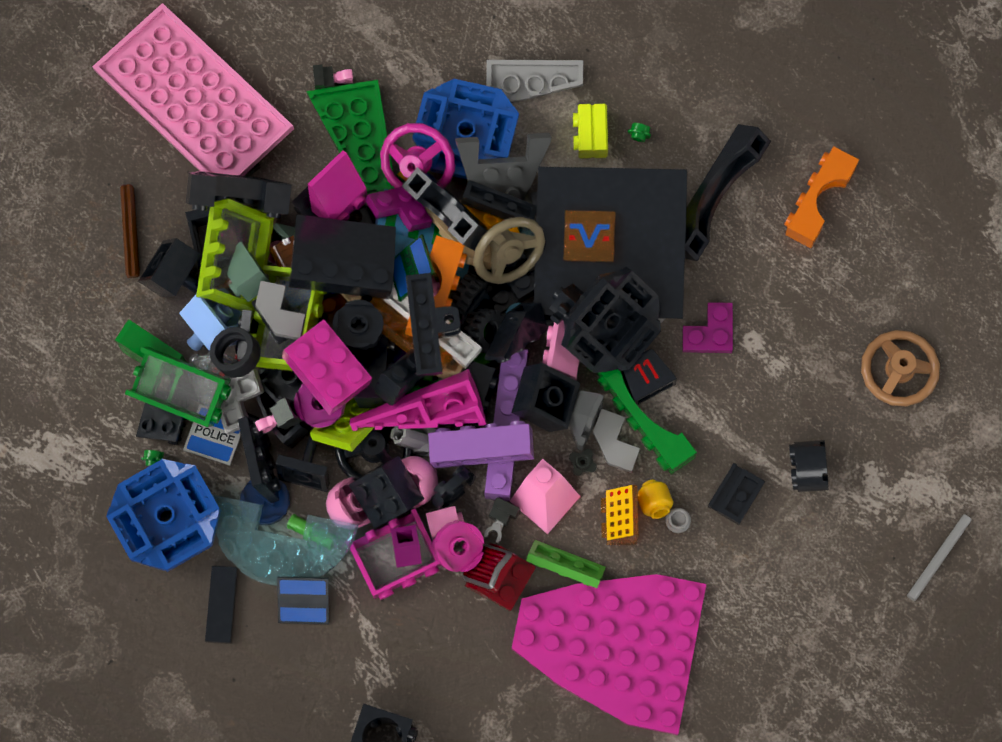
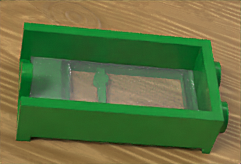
[125,347,232,427]

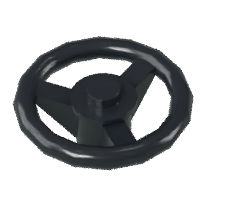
[335,427,413,480]

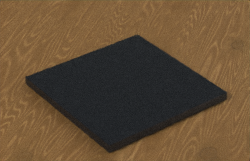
[534,166,688,319]

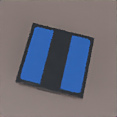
[277,576,329,625]

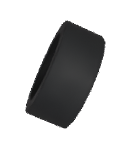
[209,327,261,378]

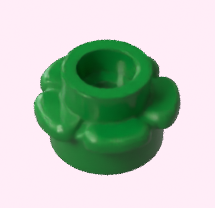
[628,123,651,142]
[141,450,164,466]

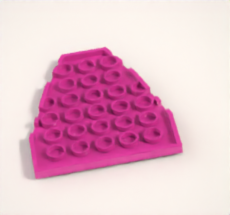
[512,574,706,735]

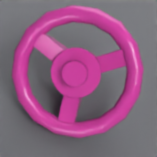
[380,123,455,188]

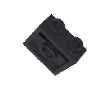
[474,252,535,314]

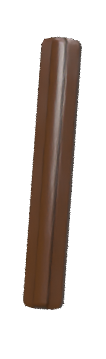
[120,184,140,278]

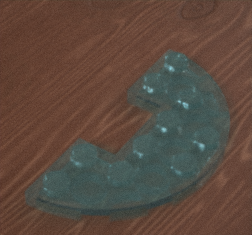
[213,495,358,586]

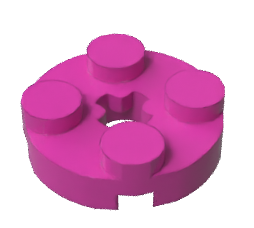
[432,520,484,572]

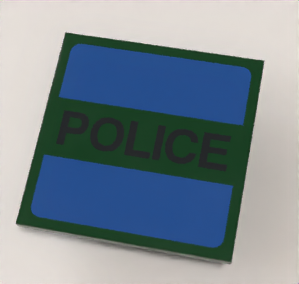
[393,234,435,302]

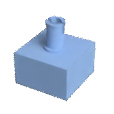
[179,289,242,351]

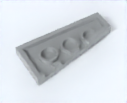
[486,60,583,103]

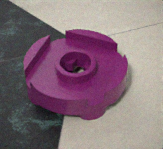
[294,384,346,428]

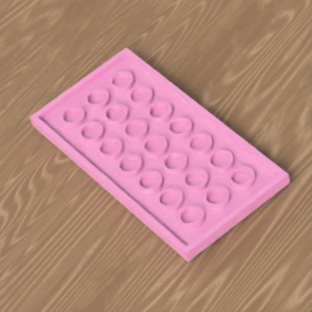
[92,3,294,176]

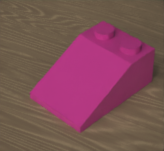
[308,150,367,221]

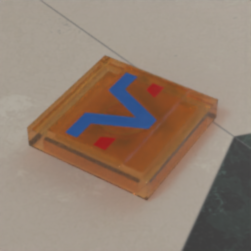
[564,210,616,262]

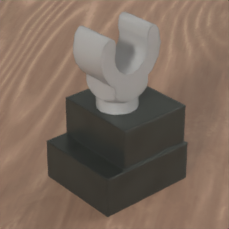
[484,497,520,544]

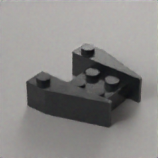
[186,171,292,218]
[256,339,310,449]

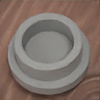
[665,508,691,533]

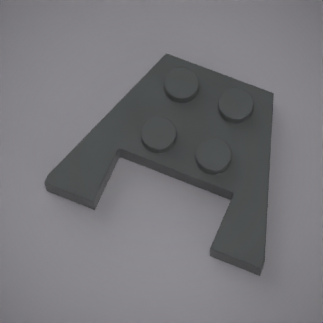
[455,133,552,200]

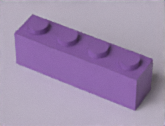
[428,421,534,468]

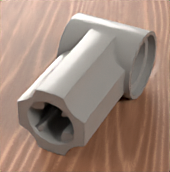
[391,426,436,457]

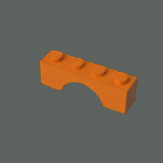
[784,146,859,248]
[405,235,468,336]

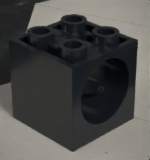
[351,703,418,742]

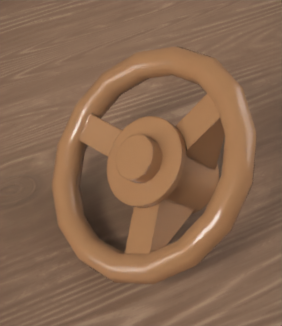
[861,330,940,407]

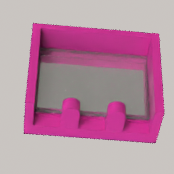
[346,508,441,600]

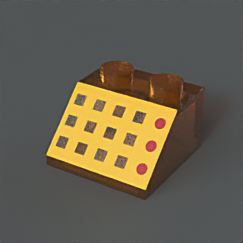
[601,485,638,545]

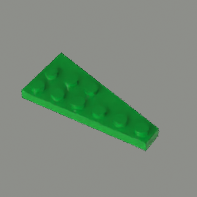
[306,80,395,205]

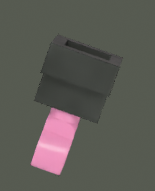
[313,64,353,90]
[255,397,302,434]

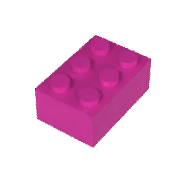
[282,319,372,415]

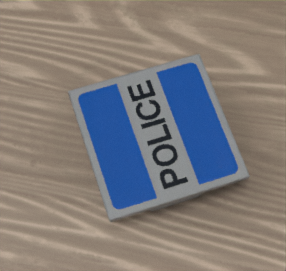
[183,404,241,466]

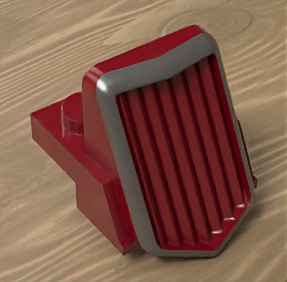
[463,542,536,611]

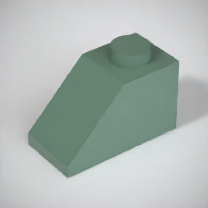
[227,242,271,302]

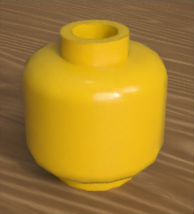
[637,480,673,519]

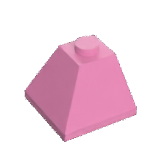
[510,459,581,534]

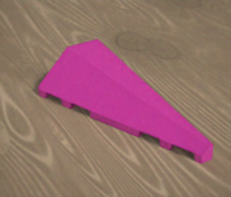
[350,369,486,431]

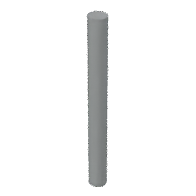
[907,514,972,601]

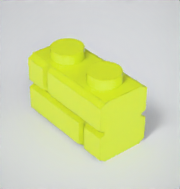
[573,104,608,158]

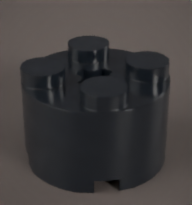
[789,440,829,492]

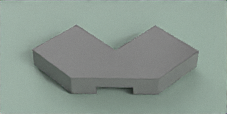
[255,281,305,340]
[220,369,264,434]
[593,409,640,473]

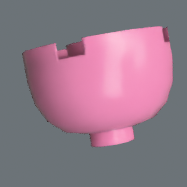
[401,456,438,508]
[326,477,371,530]

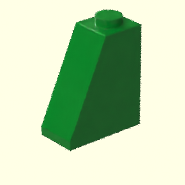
[115,319,186,381]

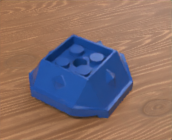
[412,79,519,179]
[106,459,221,572]

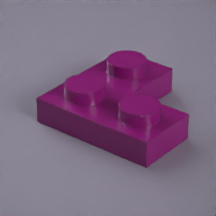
[365,187,433,232]
[682,303,733,353]

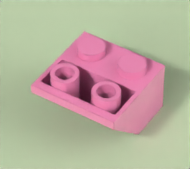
[542,321,579,380]

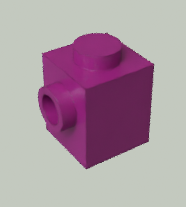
[390,525,422,568]

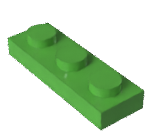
[526,540,606,588]

